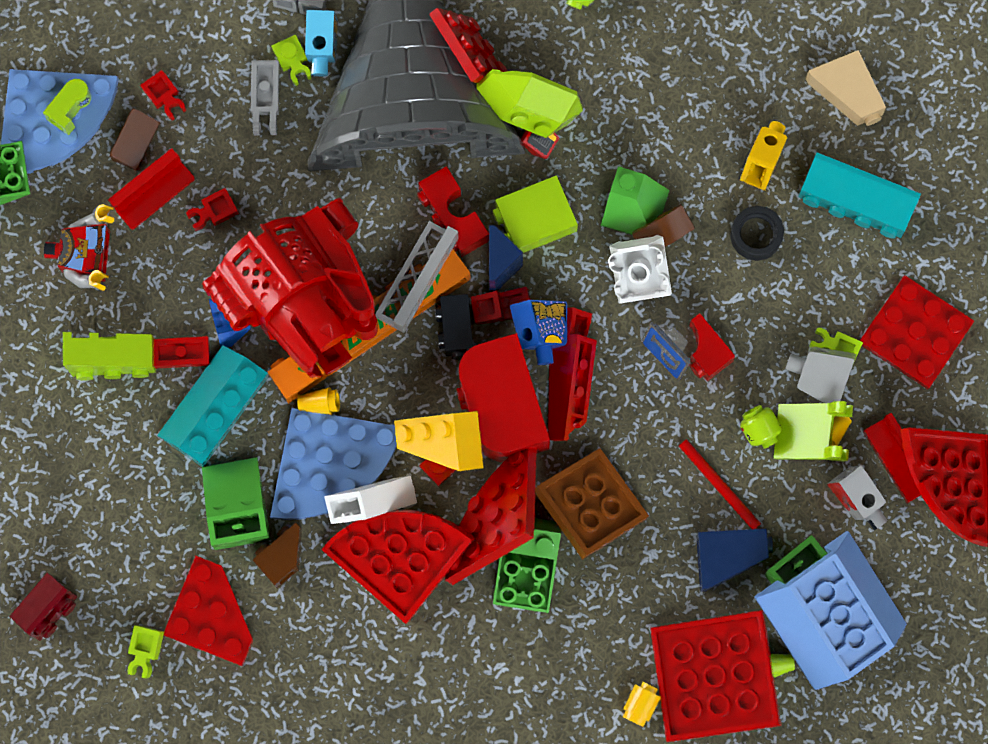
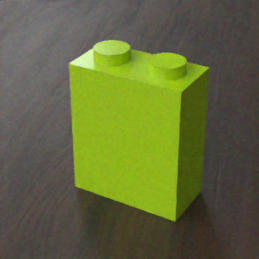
[492,175,578,253]

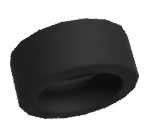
[730,205,784,261]

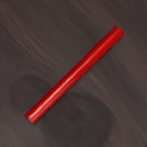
[678,439,761,529]

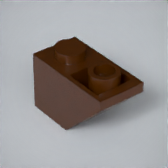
[253,523,302,588]

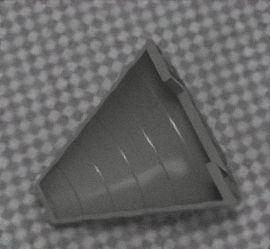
[307,0,525,171]

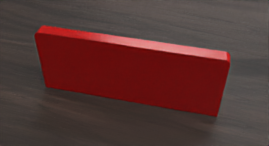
[108,148,195,230]
[863,413,921,504]

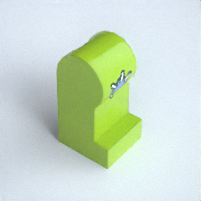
[43,79,92,136]

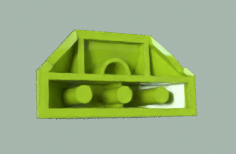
[477,69,583,138]

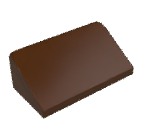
[110,108,160,171]

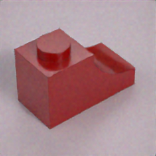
[690,313,735,382]

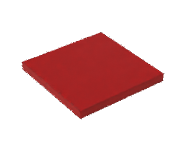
[650,610,781,742]

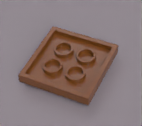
[535,448,649,560]

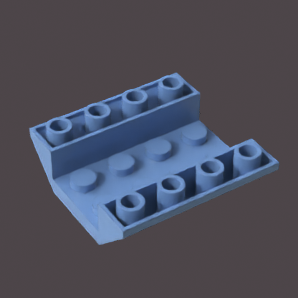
[754,531,907,690]

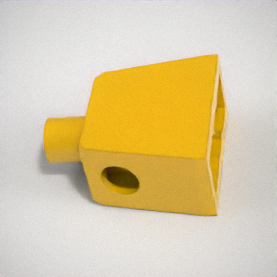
[740,121,788,191]

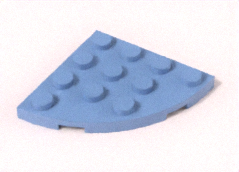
[1,69,119,174]
[270,408,397,520]

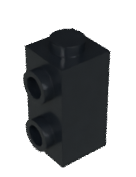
[436,294,473,360]

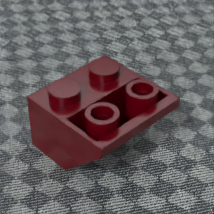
[9,572,77,641]

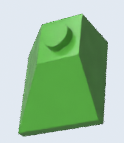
[601,166,670,235]

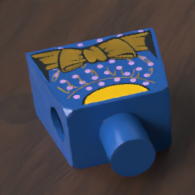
[510,300,567,365]

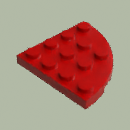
[901,427,988,547]
[445,448,537,585]
[321,510,475,624]

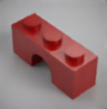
[417,166,489,258]

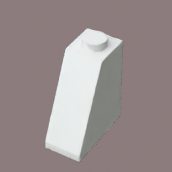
[324,476,417,524]

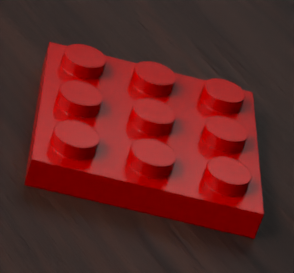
[429,7,507,83]
[860,275,974,389]

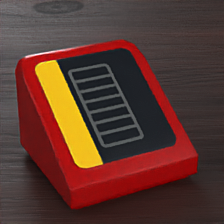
[521,130,559,159]

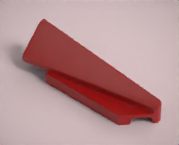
[548,307,597,441]

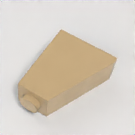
[806,50,886,126]

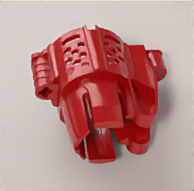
[202,198,378,378]

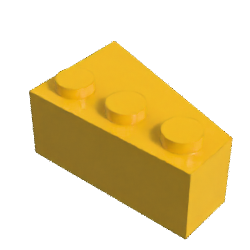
[394,411,484,471]

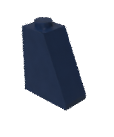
[696,529,773,592]

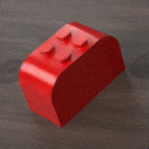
[456,333,550,462]

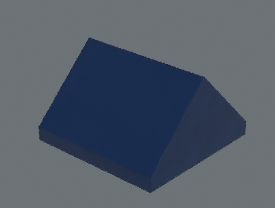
[489,225,523,292]

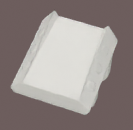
[608,235,672,303]

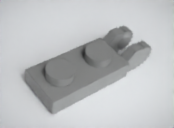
[251,60,280,135]

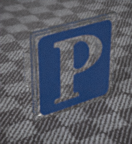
[641,322,691,382]

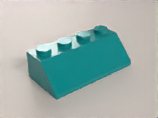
[798,152,921,239]
[157,346,268,467]

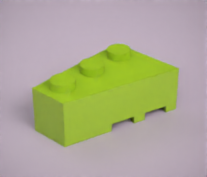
[63,332,156,381]

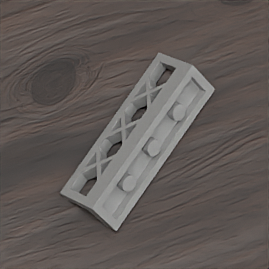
[375,221,459,333]

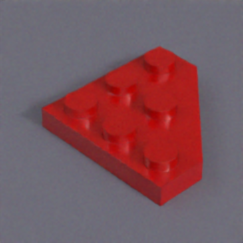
[163,556,253,667]

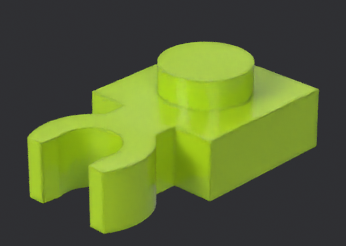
[271,34,312,86]
[809,328,863,362]
[128,625,164,678]

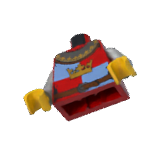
[44,204,114,291]

